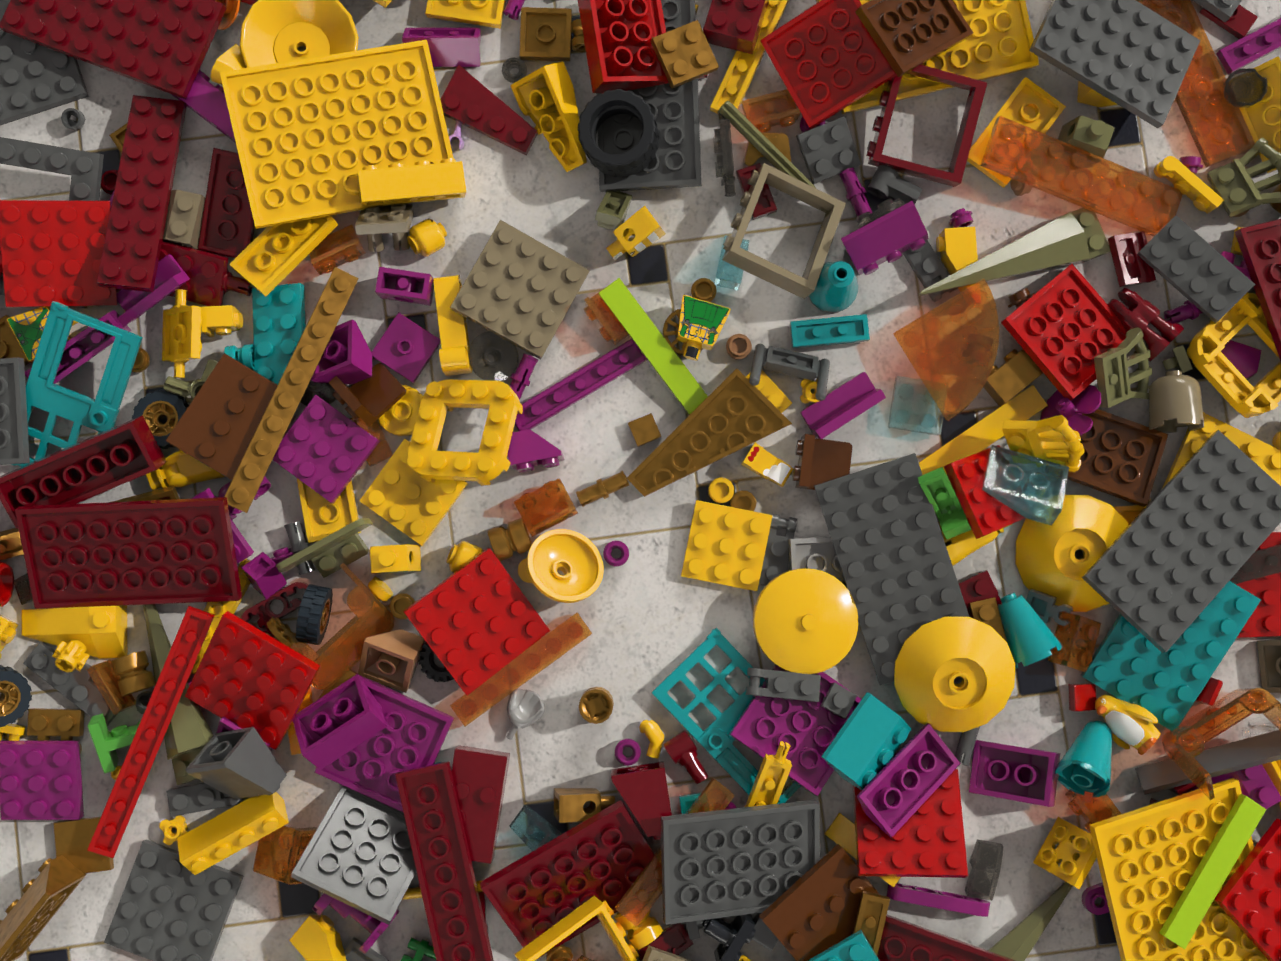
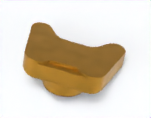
[744,132,791,166]

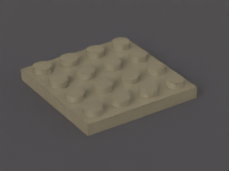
[450,220,590,360]

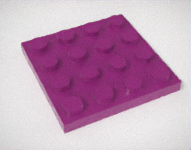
[729,664,862,796]
[314,675,454,812]

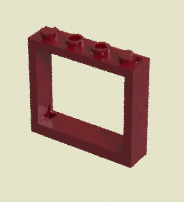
[866,65,987,187]

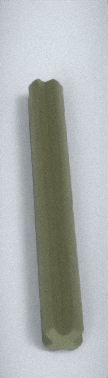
[719,101,816,188]

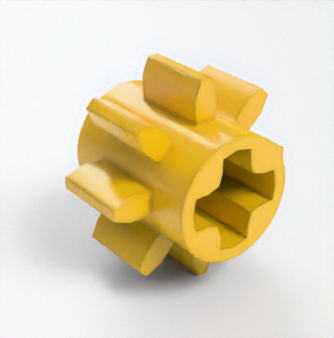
[52,640,90,672]

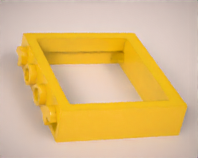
[514,896,639,961]

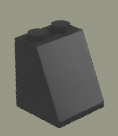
[185,727,287,799]

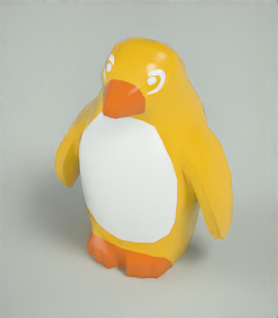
[1095,694,1161,755]

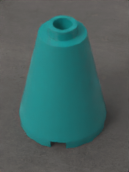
[809,261,858,313]
[998,592,1062,669]
[1055,720,1112,797]

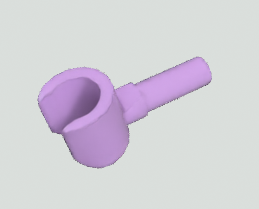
[449,120,464,150]

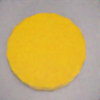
[378,385,423,436]

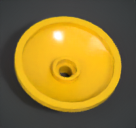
[526,529,604,603]

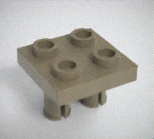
[355,203,414,252]

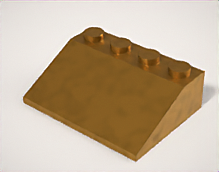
[0,855,87,961]

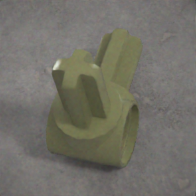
[163,360,218,403]

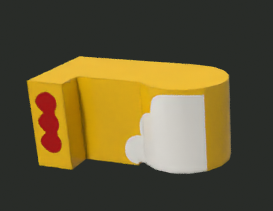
[741,442,794,487]

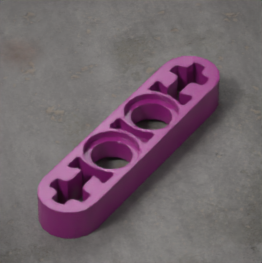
[886,883,990,917]

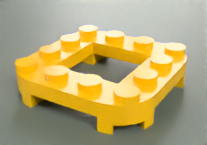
[1187,292,1281,418]
[407,379,523,486]

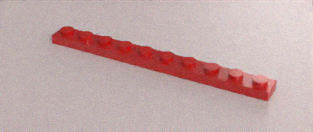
[87,606,215,858]

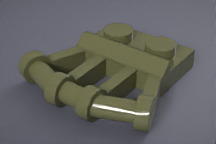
[1207,137,1281,217]
[1094,328,1153,408]

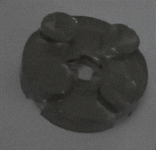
[856,198,905,229]

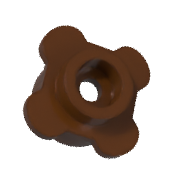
[1008,288,1035,308]

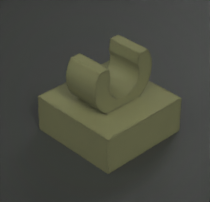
[1162,345,1193,373]

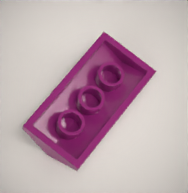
[857,723,961,837]

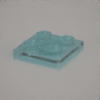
[888,376,948,436]

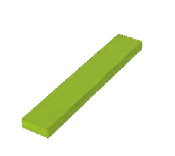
[598,278,708,415]
[1159,794,1267,949]

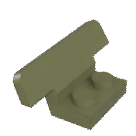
[276,518,373,578]

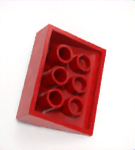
[578,0,669,93]

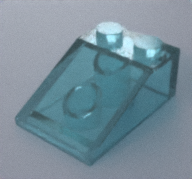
[982,445,1069,526]

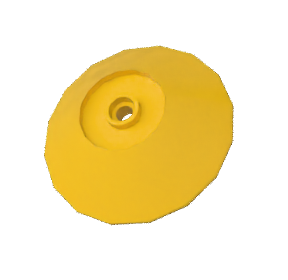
[240,0,359,68]
[1015,495,1129,612]
[894,616,1015,732]

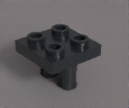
[702,914,756,961]

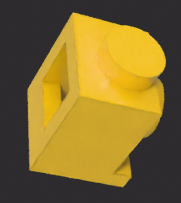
[201,305,243,337]

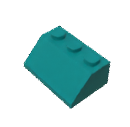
[821,692,911,791]

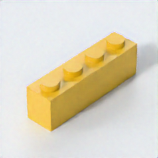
[358,158,466,207]
[177,792,289,875]

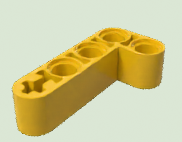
[433,275,472,376]

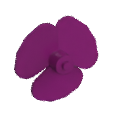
[1040,385,1101,436]

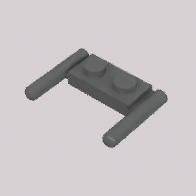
[749,344,830,401]

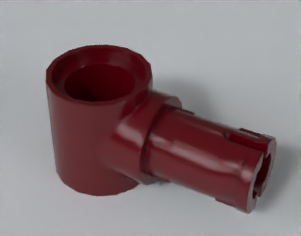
[663,730,709,784]

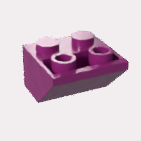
[508,429,564,473]

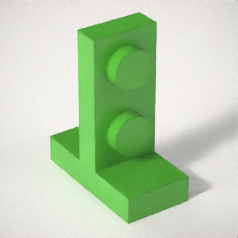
[917,467,972,540]
[88,713,141,774]

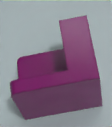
[242,552,287,600]

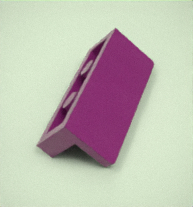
[402,28,481,67]
[117,254,190,326]
[800,372,886,439]

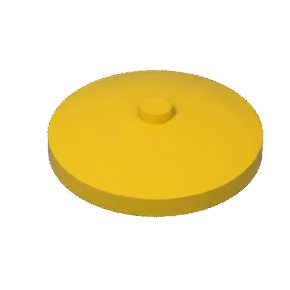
[753,568,858,674]

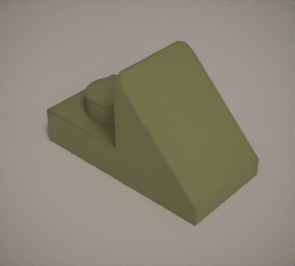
[595,191,632,231]

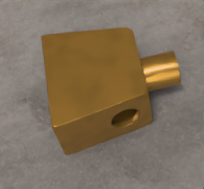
[554,788,615,823]

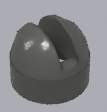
[61,108,86,130]
[136,691,153,714]

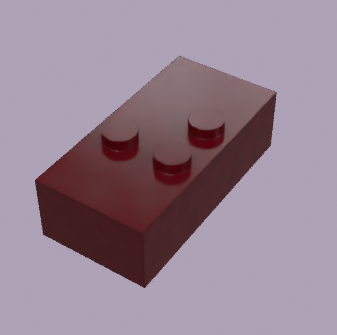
[452,745,510,864]

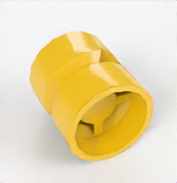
[614,898,663,950]

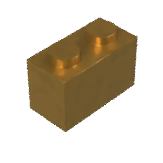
[980,349,1043,407]

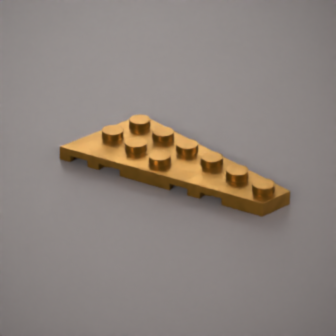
[627,368,792,497]

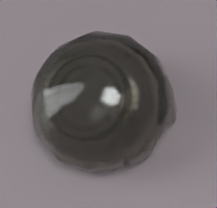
[1223,68,1268,108]

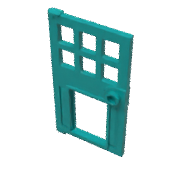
[11,301,143,467]
[651,628,801,804]

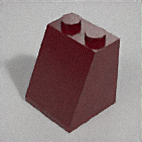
[611,761,672,840]

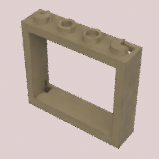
[722,163,846,299]

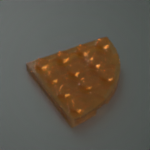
[893,279,1000,422]

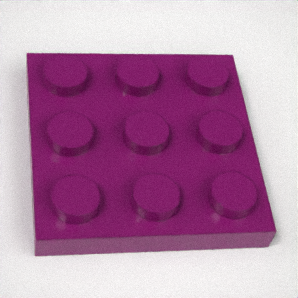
[272,395,380,504]
[0,741,84,820]

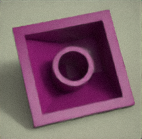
[311,319,372,384]

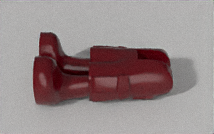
[1107,287,1184,362]

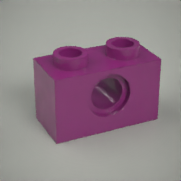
[375,267,434,306]

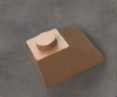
[358,629,425,693]

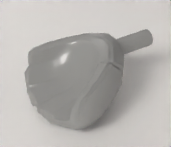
[506,689,545,740]

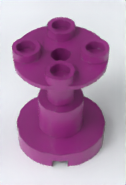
[312,893,400,954]

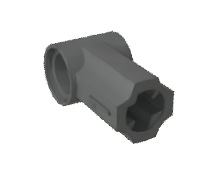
[867,165,922,206]

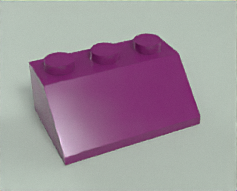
[841,201,929,275]
[293,674,387,770]

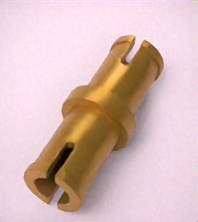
[576,471,630,507]

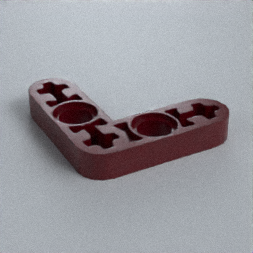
[241,582,308,641]

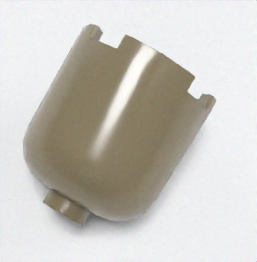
[1149,370,1204,433]

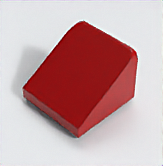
[1195,677,1223,706]
[1068,684,1096,711]

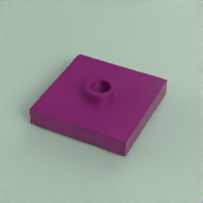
[371,312,441,383]

